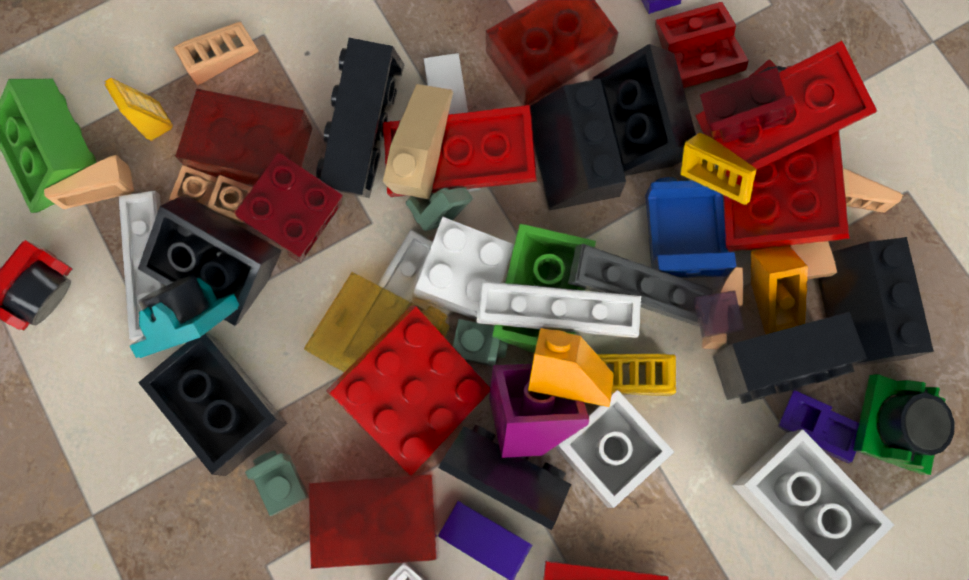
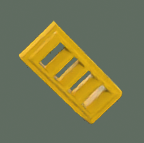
[104,78,173,141]
[680,133,756,205]
[597,354,676,396]

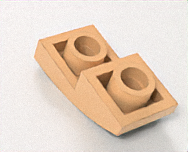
[169,165,253,223]

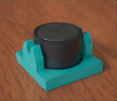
[129,275,240,358]

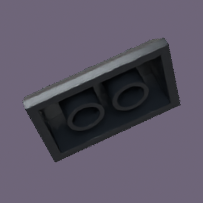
[592,44,696,176]
[530,79,626,211]
[138,194,282,326]
[818,237,934,366]
[438,424,572,530]

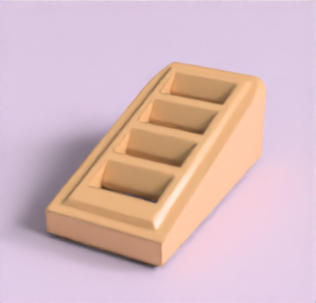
[173,21,259,86]
[44,155,134,209]
[843,168,903,213]

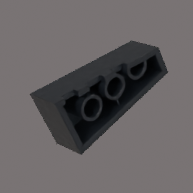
[316,38,405,198]

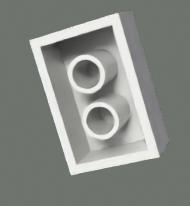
[732,429,894,580]

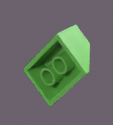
[0,79,96,213]
[492,224,596,353]

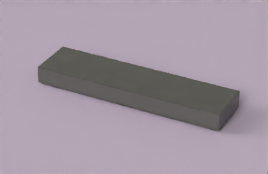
[568,244,713,326]

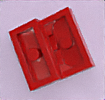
[655,2,749,88]

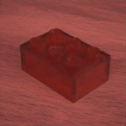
[486,0,619,106]
[175,89,313,186]
[309,475,439,569]

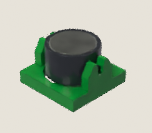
[853,374,955,475]

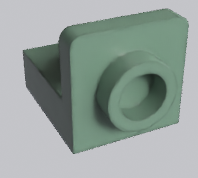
[406,187,473,231]
[453,319,508,367]
[245,450,309,516]

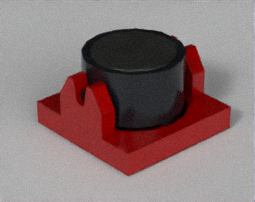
[0,240,73,331]

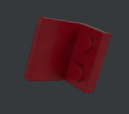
[700,67,795,143]
[235,153,343,264]

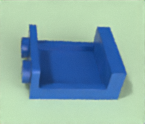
[645,177,736,278]

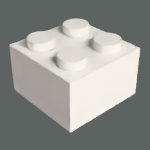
[412,217,514,321]
[555,390,674,508]

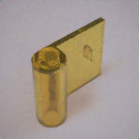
[304,272,450,372]

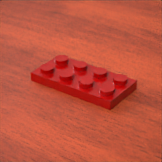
[695,41,877,179]
[383,105,537,197]

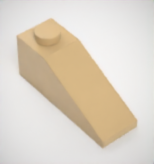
[383,84,453,199]

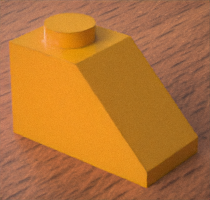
[751,245,808,335]
[528,328,614,407]

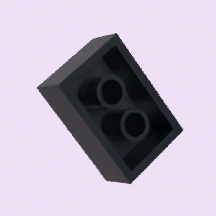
[712,312,867,404]
[138,333,288,476]

